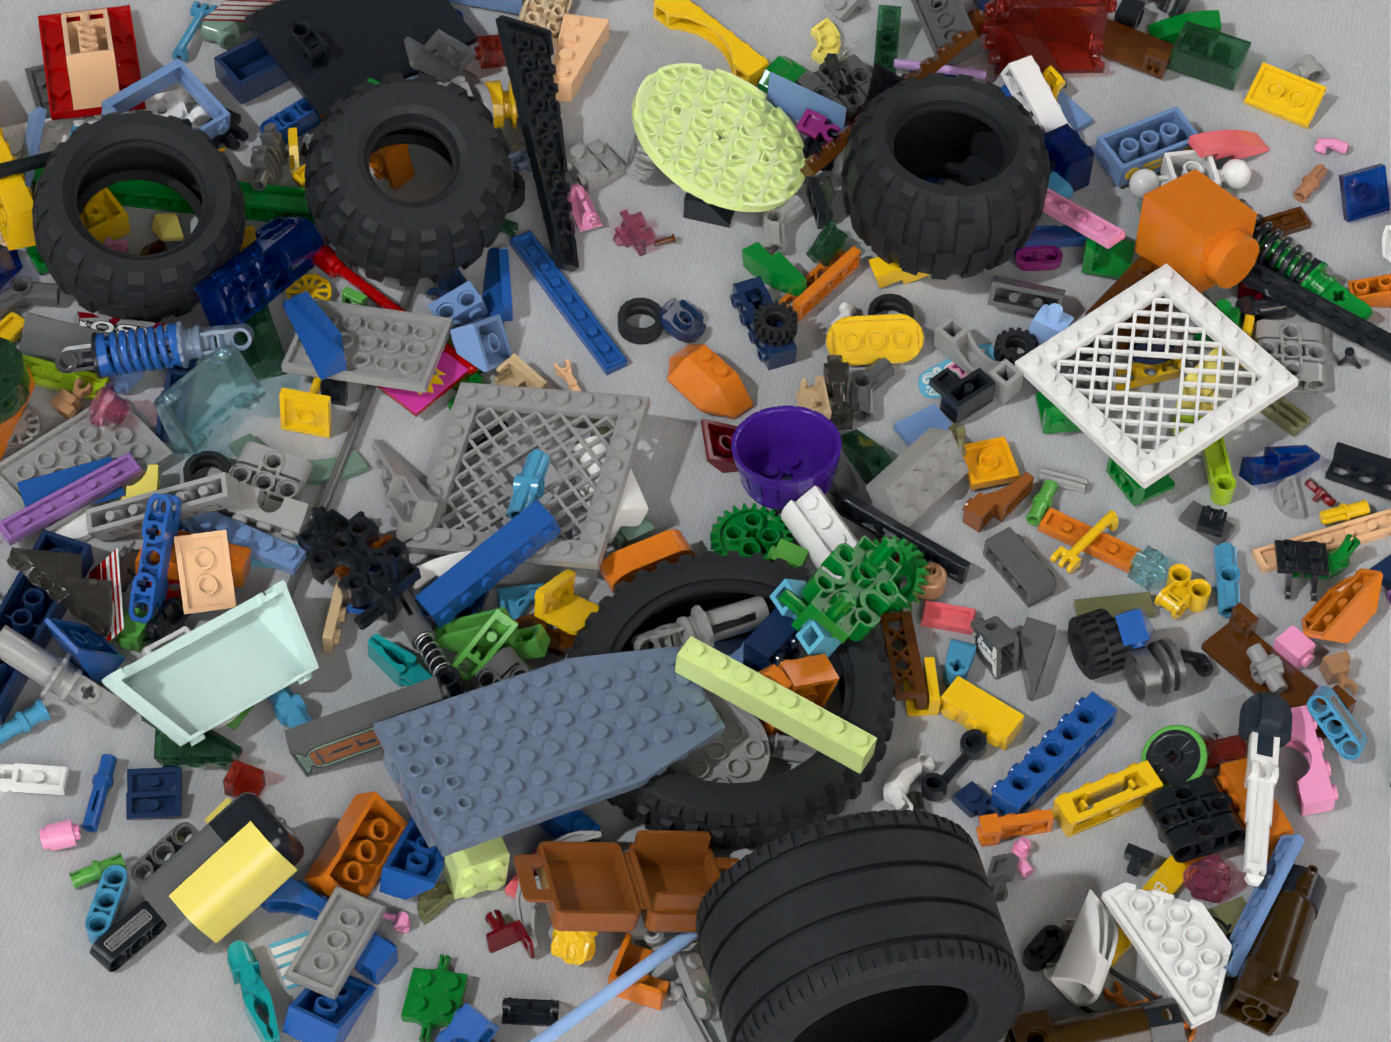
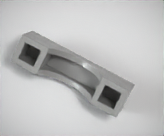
[933,315,1024,404]

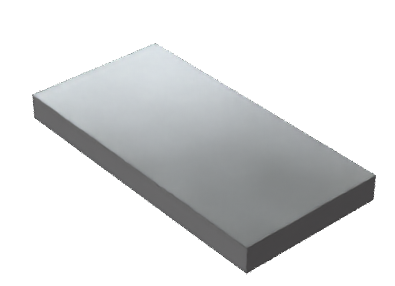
[284,886,386,1000]

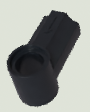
[1235,296,1287,324]

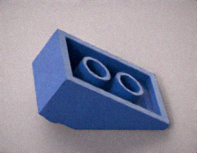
[44,617,125,682]
[282,975,376,1042]

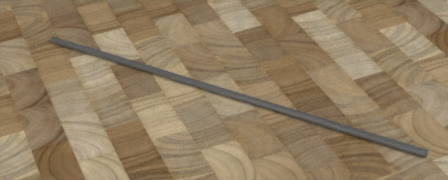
[287,286,417,599]

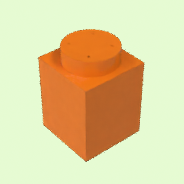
[1134,169,1259,293]

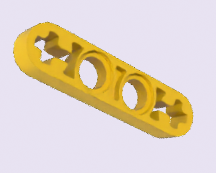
[1116,359,1182,391]

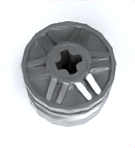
[1123,637,1187,703]

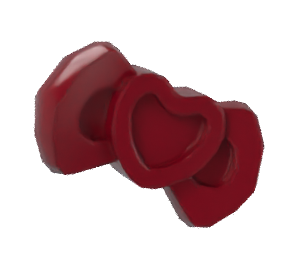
[1305,477,1336,507]

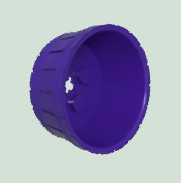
[731,405,842,510]

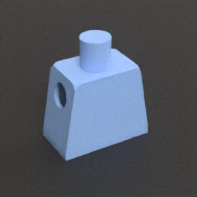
[1028,303,1075,346]

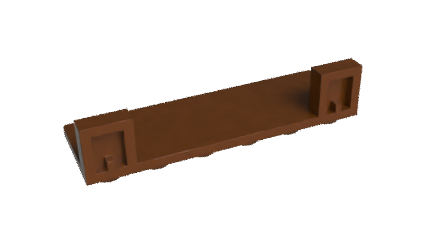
[1035,0,1178,80]
[1201,602,1356,741]

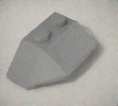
[1066,328,1118,402]

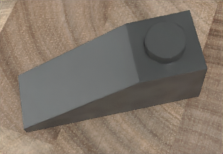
[1016,617,1057,701]

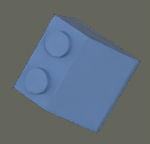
[450,314,512,372]

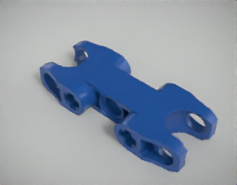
[129,493,182,623]

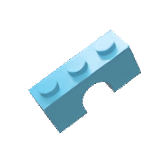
[769,579,842,657]

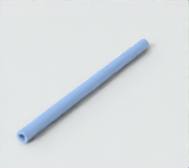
[528,932,698,1042]

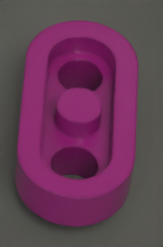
[1014,246,1063,271]

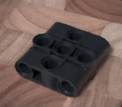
[1143,775,1246,863]

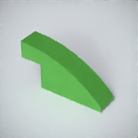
[434,607,551,660]

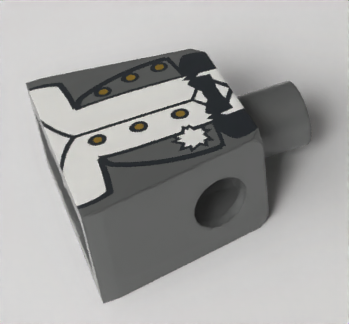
[970,616,1019,680]

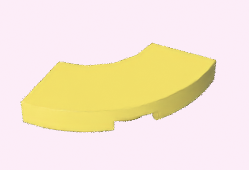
[811,17,841,64]

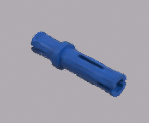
[82,754,117,832]

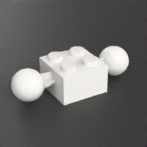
[1129,150,1251,199]

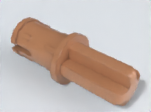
[1293,164,1328,203]

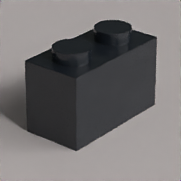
[940,368,996,424]

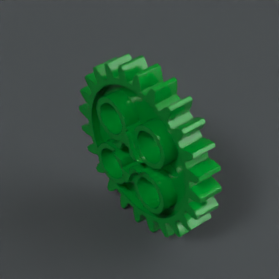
[710,503,793,559]
[862,536,930,617]

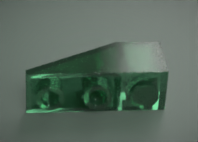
[873,5,902,74]
[841,429,893,485]
[154,727,240,768]

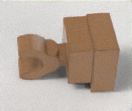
[50,377,94,420]
[1319,651,1358,695]

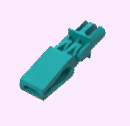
[367,634,433,687]
[227,940,281,1042]

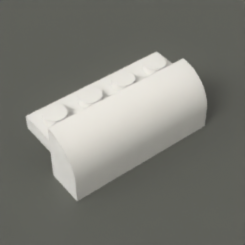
[572,436,649,543]
[781,485,864,579]

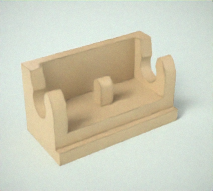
[494,353,547,389]
[795,376,832,420]

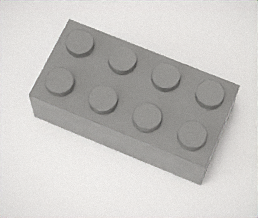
[865,427,969,527]

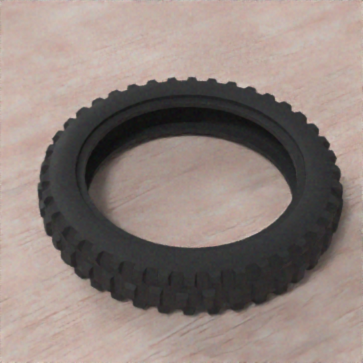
[567,550,896,849]

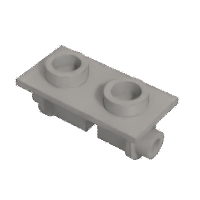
[769,733,818,763]

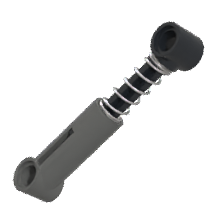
[392,588,466,697]

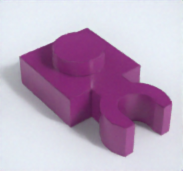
[796,108,840,142]

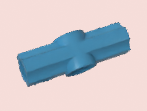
[507,449,551,519]
[1213,543,1241,618]
[267,686,312,729]

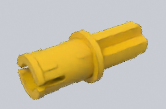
[1319,499,1370,526]

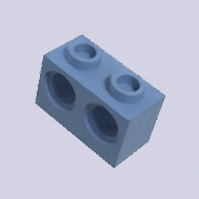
[428,280,488,336]

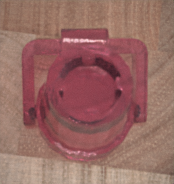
[89,382,130,427]
[1183,855,1231,903]

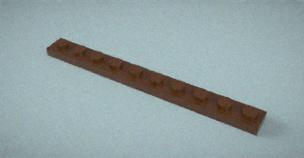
[800,29,978,177]

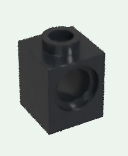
[1114,0,1146,30]

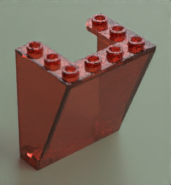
[982,0,1117,74]

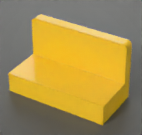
[902,657,940,717]

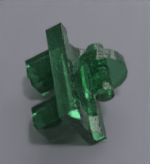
[806,219,848,267]

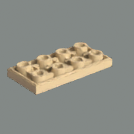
[517,0,572,48]

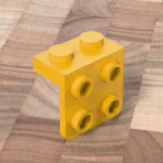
[534,569,599,635]

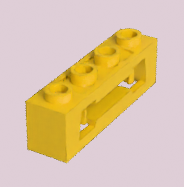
[1052,760,1163,838]

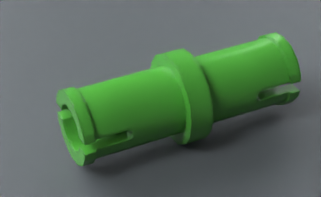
[1026,480,1058,526]
[69,852,127,889]

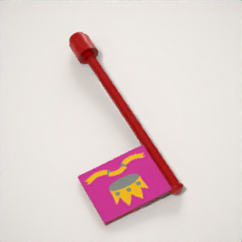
[311,244,479,417]

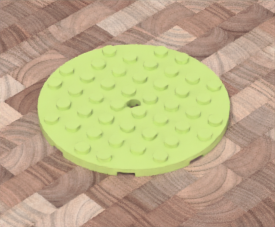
[631,63,806,212]

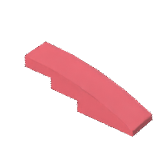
[1188,130,1269,160]

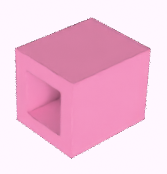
[1273,625,1316,669]

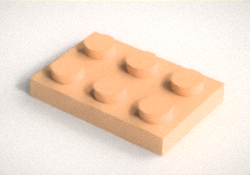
[174,530,237,614]

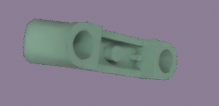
[201,0,280,49]

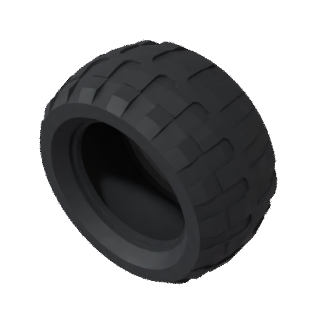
[32,110,245,323]

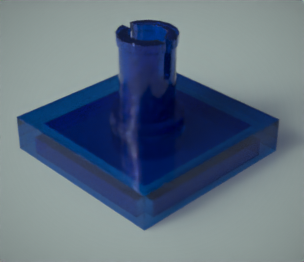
[1339,163,1390,222]

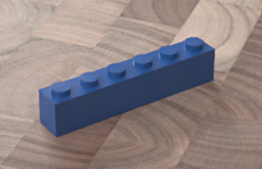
[415,500,561,628]

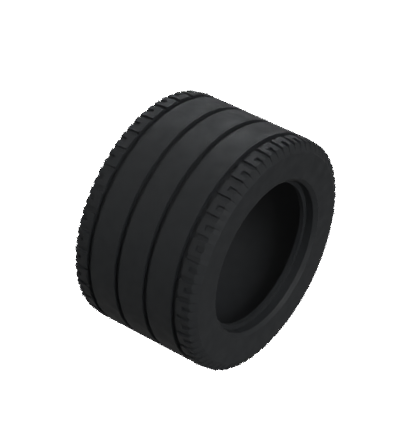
[695,809,1025,1042]

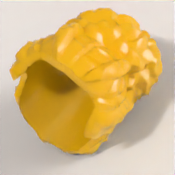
[550,929,598,965]

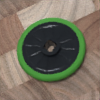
[1141,725,1207,789]

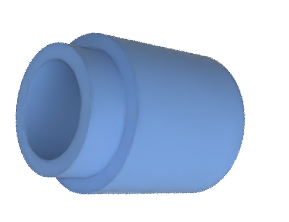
[109,371,144,394]

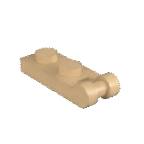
[322,580,348,654]

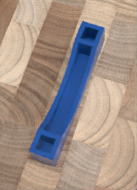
[260,877,398,985]

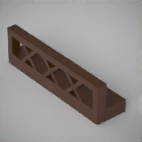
[880,611,927,710]

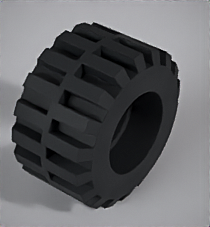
[1068,608,1126,680]

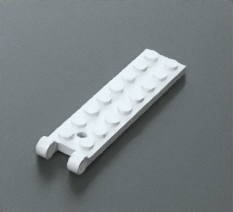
[2,88,211,159]

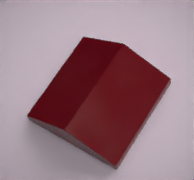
[700,419,739,473]

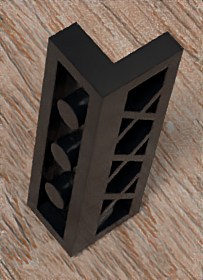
[1325,442,1391,500]

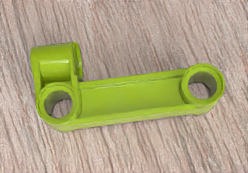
[1171,415,1236,506]

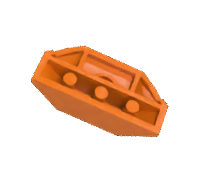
[667,344,753,420]
[1301,568,1383,644]

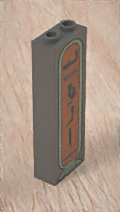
[284,677,451,777]

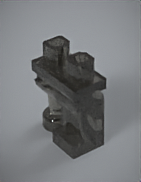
[823,355,854,430]

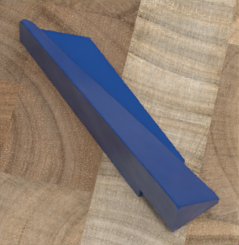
[1014,225,1087,252]
[482,247,513,326]
[283,291,347,380]

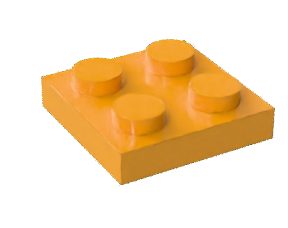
[963,436,1020,491]

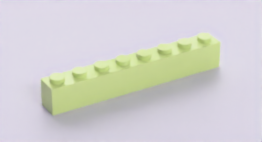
[675,636,877,774]

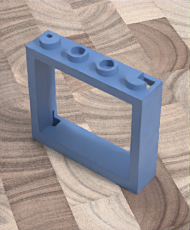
[102,58,231,138]

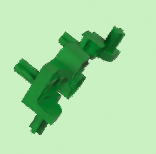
[778,535,908,643]

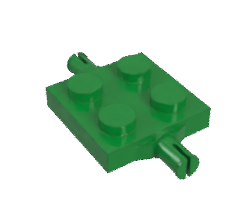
[401,954,469,1042]

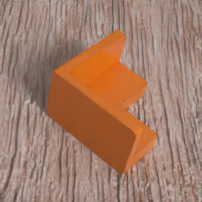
[608,933,670,1010]

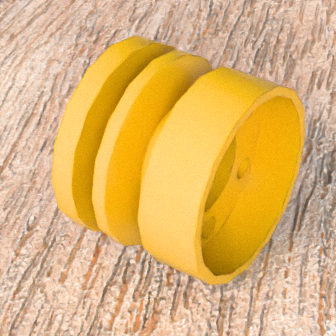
[485,80,522,130]

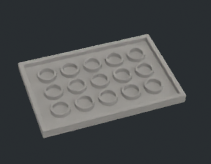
[281,299,454,393]
[0,392,174,532]

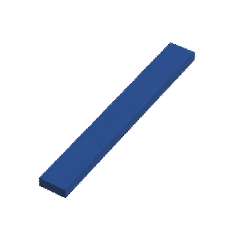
[510,230,628,375]

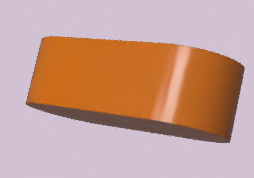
[600,529,695,594]

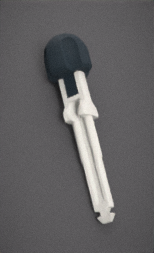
[1238,691,1293,887]

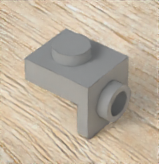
[825,0,865,22]

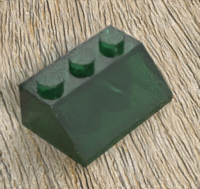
[1168,21,1252,91]
[224,301,287,386]

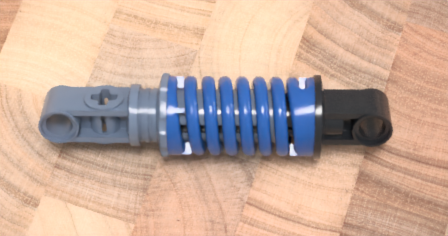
[55,321,254,380]

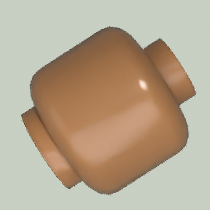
[918,562,947,600]

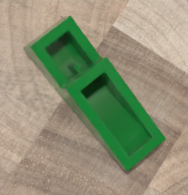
[1148,10,1222,45]
[742,242,807,296]

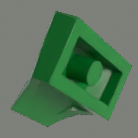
[759,56,808,93]

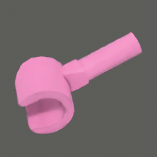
[383,911,411,933]

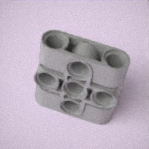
[1253,319,1327,394]
[218,442,313,533]

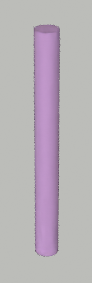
[893,59,986,79]

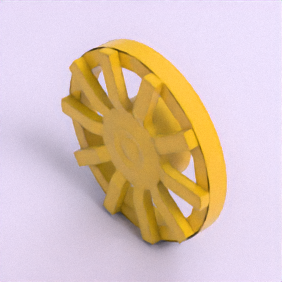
[286,273,332,301]

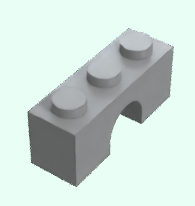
[226,482,312,539]

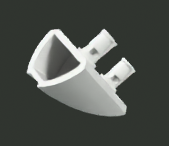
[1043,889,1118,1007]

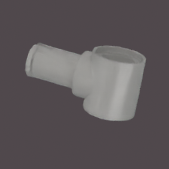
[1285,54,1324,83]

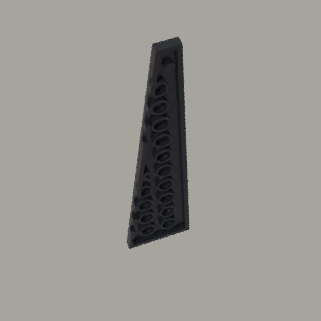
[495,15,579,272]

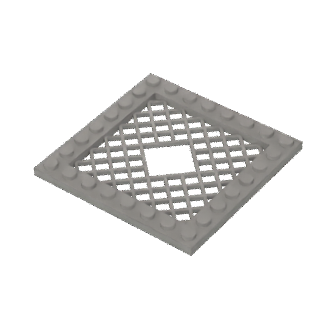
[405,382,651,570]

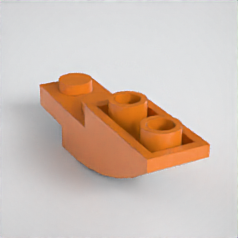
[1348,274,1391,308]

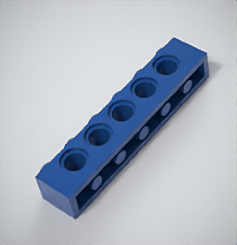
[990,691,1117,815]

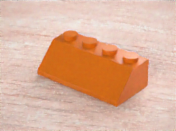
[304,791,408,899]

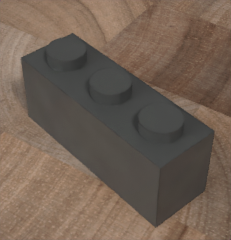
[987,276,1066,314]
[983,527,1056,608]

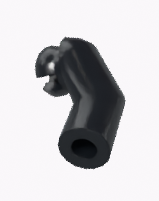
[1180,649,1213,677]

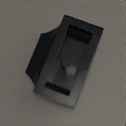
[806,176,835,229]

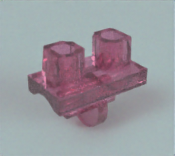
[613,210,656,257]

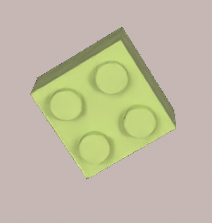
[443,836,510,900]

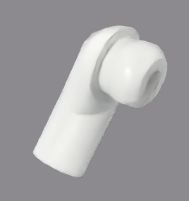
[830,301,856,326]

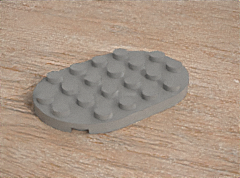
[668,687,770,783]

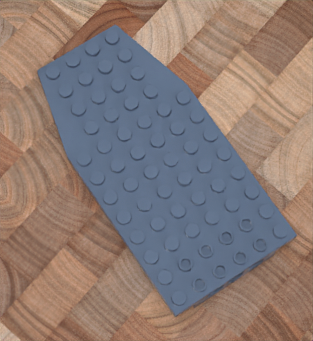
[373,646,725,857]

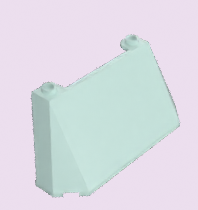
[102,580,319,746]

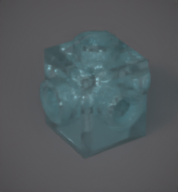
[1127,545,1169,591]

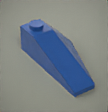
[379,817,444,900]

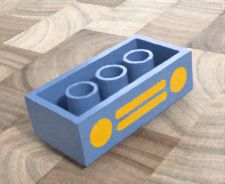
[1094,106,1199,187]

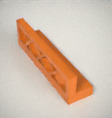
[778,246,861,322]

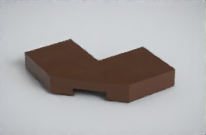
[515,613,576,656]

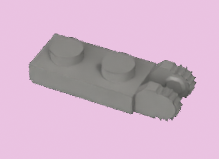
[672,950,720,1020]

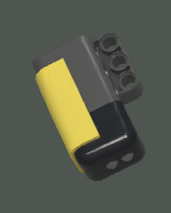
[130,792,304,953]

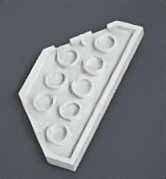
[1101,882,1232,1029]

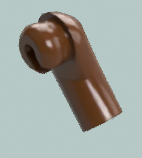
[140,239,167,255]

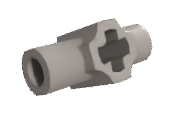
[1246,643,1288,694]

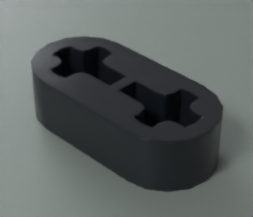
[1022,925,1064,972]

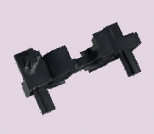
[296,506,421,630]

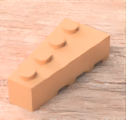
[552,14,609,102]

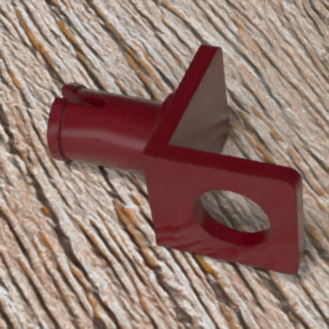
[485,910,535,959]

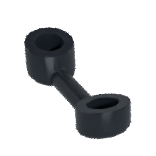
[921,729,987,802]

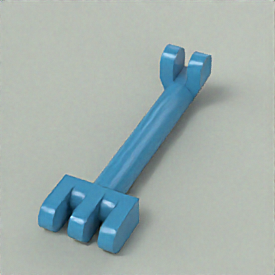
[172,1,218,62]

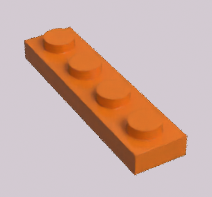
[1038,507,1141,573]

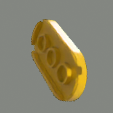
[826,314,924,366]

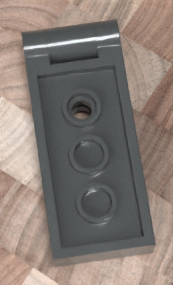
[911,0,984,66]

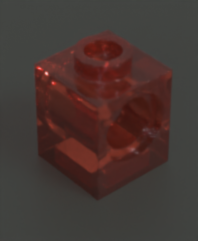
[474,34,507,69]

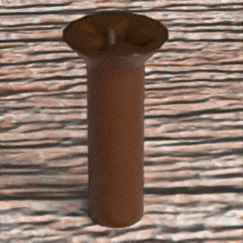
[653,234,676,246]

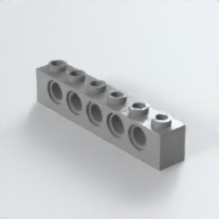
[85,472,241,542]

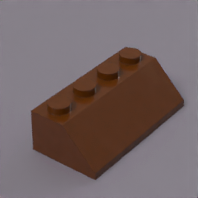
[1085,256,1170,350]

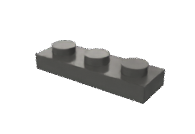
[25,64,51,119]

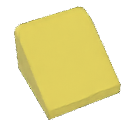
[151,213,184,241]

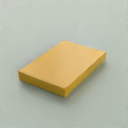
[1244,62,1327,129]

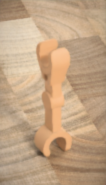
[554,359,581,391]

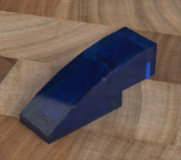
[1238,445,1320,485]

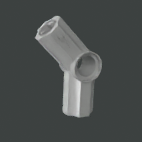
[762,194,806,255]

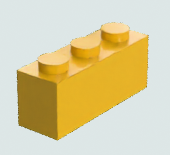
[939,676,1025,751]

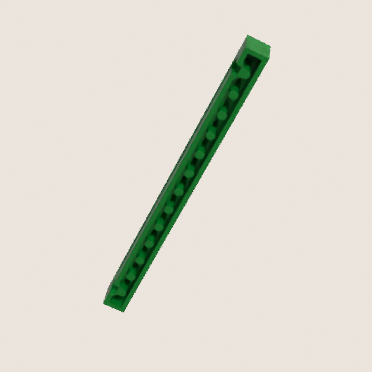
[33,168,315,227]

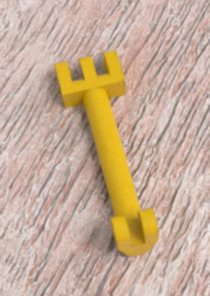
[1050,510,1119,574]

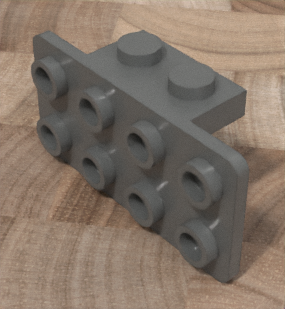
[404,29,480,99]

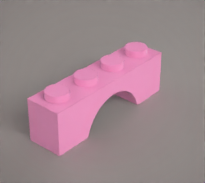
[1285,705,1338,816]

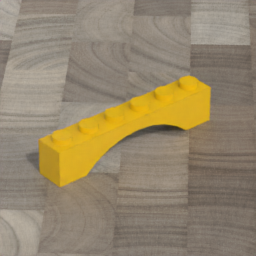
[653,0,769,87]

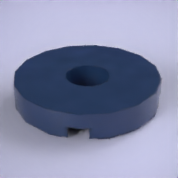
[660,298,706,343]

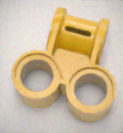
[1154,564,1211,620]

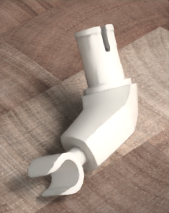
[883,753,935,811]

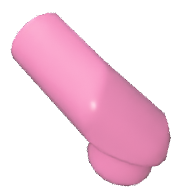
[1314,138,1349,154]
[1011,837,1034,878]

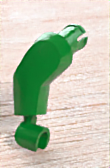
[1292,534,1360,579]

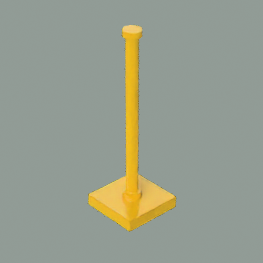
[279,377,332,438]

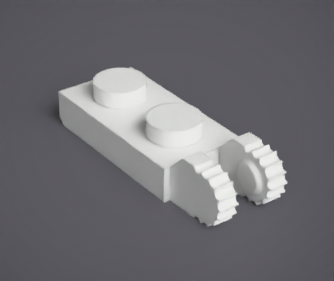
[0,763,69,796]

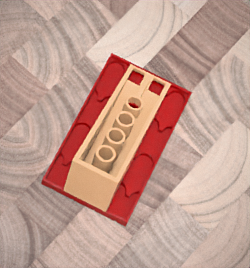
[38,5,146,121]

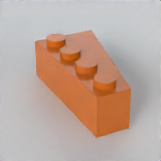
[1217,758,1294,863]

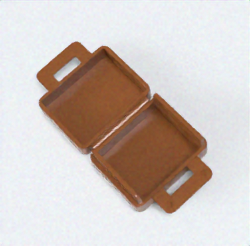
[513,830,740,932]

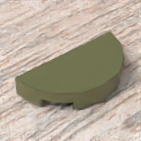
[417,882,456,925]

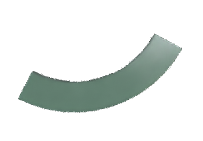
[229,433,368,485]

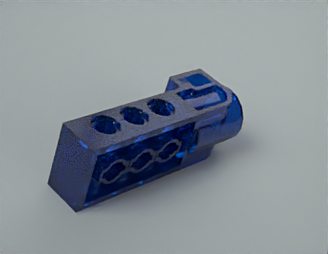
[195,216,323,327]

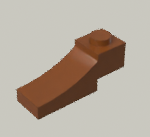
[962,472,1034,533]

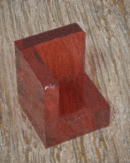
[223,759,266,798]

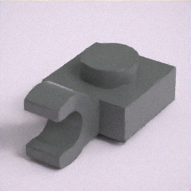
[987,853,1020,903]

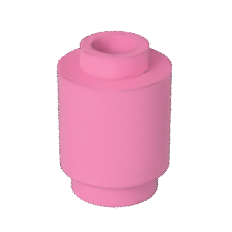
[39,819,81,851]

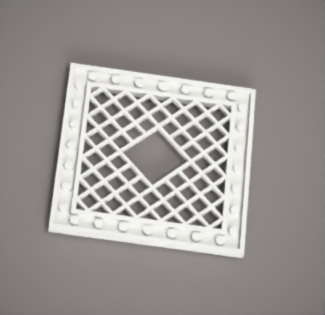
[1015,263,1298,489]

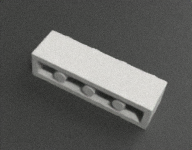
[1000,55,1075,152]

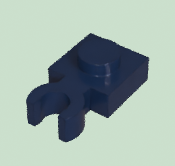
[426,268,467,298]
[952,781,1000,818]

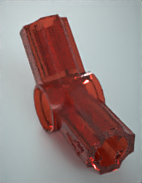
[1204,735,1248,770]

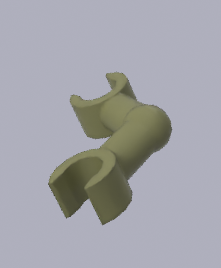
[948,423,966,457]

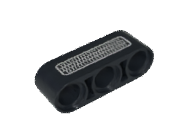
[90,900,167,972]

